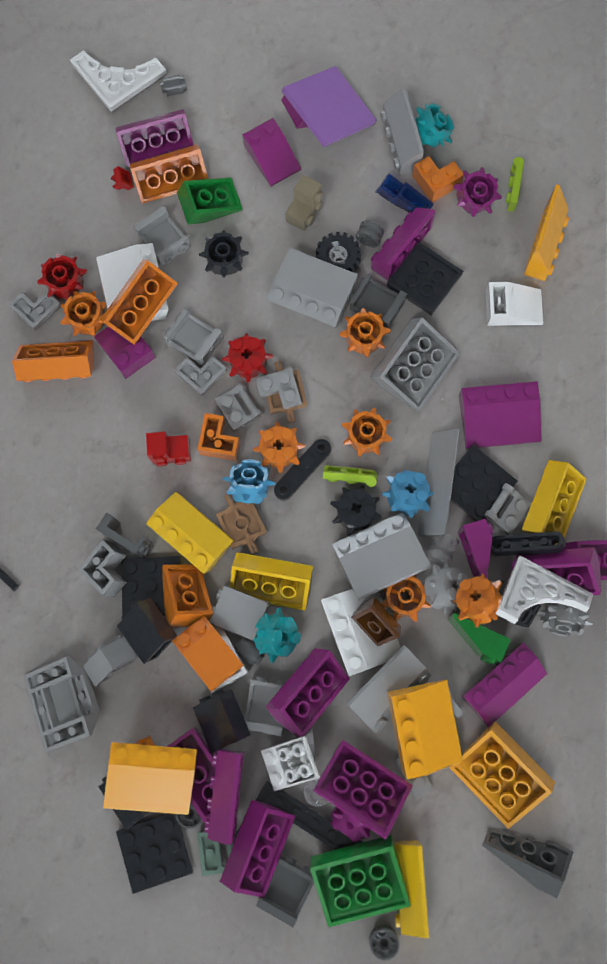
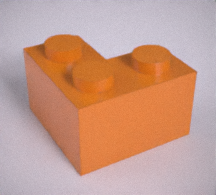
[412,156,464,203]
[197,413,241,461]

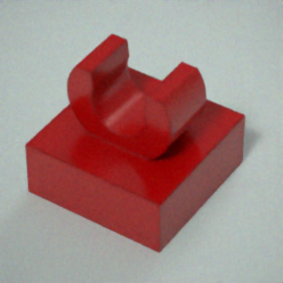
[111,166,133,191]

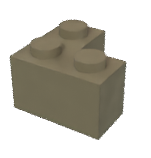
[285,175,323,231]

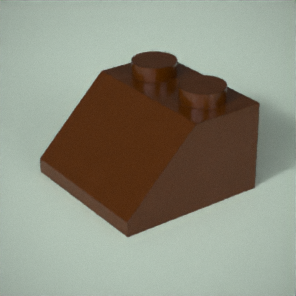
[351,597,401,646]

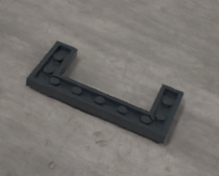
[235,781,363,850]

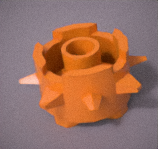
[60,291,107,336]
[339,308,391,357]
[341,408,392,457]
[253,422,305,473]
[382,574,431,622]
[454,574,502,627]

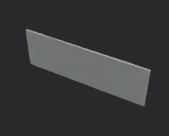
[418,429,460,536]

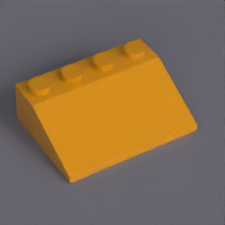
[524,184,569,281]
[387,679,463,780]
[449,721,555,829]
[103,742,197,815]

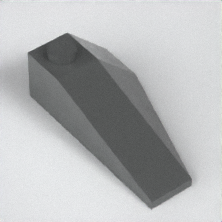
[482,828,574,898]

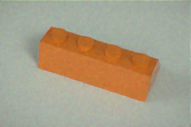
[130,144,208,204]
[100,259,178,345]
[12,340,94,382]

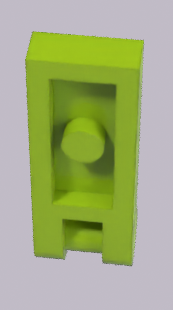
[505,157,524,212]
[323,465,378,487]

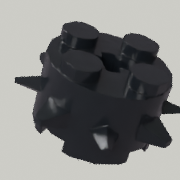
[199,230,249,278]
[330,485,382,536]

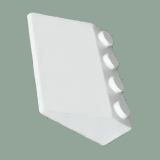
[96,243,169,321]
[321,589,401,677]

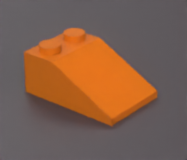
[162,564,213,628]
[172,616,244,692]

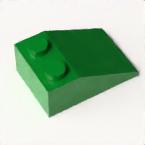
[177,177,243,225]
[448,613,511,665]

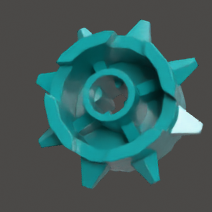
[415,103,454,148]
[254,608,301,663]

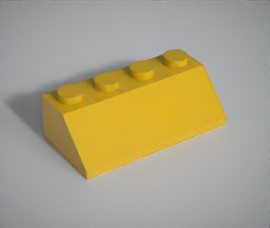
[522,460,587,545]
[146,492,234,574]
[230,552,313,611]
[394,840,429,938]

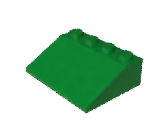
[310,835,411,928]

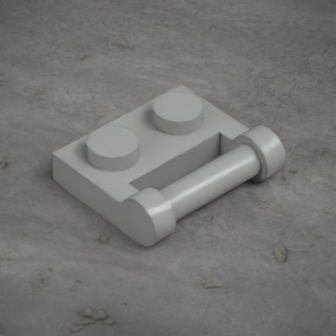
[215,383,262,432]
[484,483,531,535]

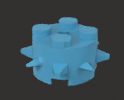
[223,459,276,504]
[382,470,434,518]

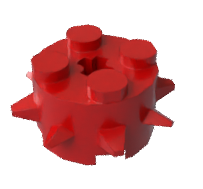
[37,253,87,300]
[222,333,273,382]

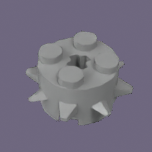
[424,562,468,615]
[538,603,593,637]

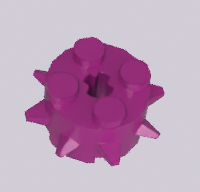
[453,167,502,217]
[331,806,371,842]

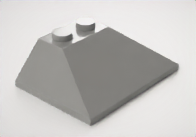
[24,656,100,752]

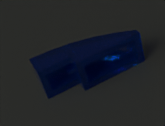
[375,173,434,213]

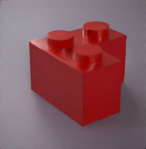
[146,431,191,467]

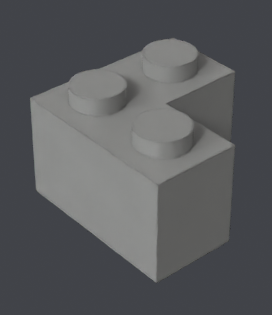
[78,540,127,597]
[82,635,138,686]

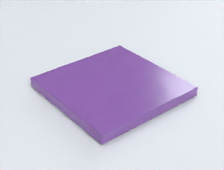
[282,66,377,147]

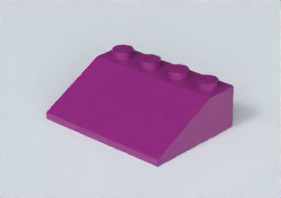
[459,381,542,449]
[313,740,413,839]

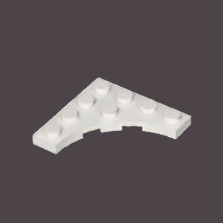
[70,50,167,112]
[496,556,593,624]

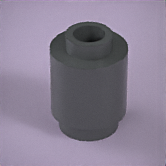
[160,75,187,96]
[235,637,265,666]

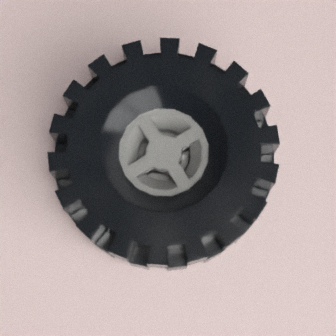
[315,232,361,273]

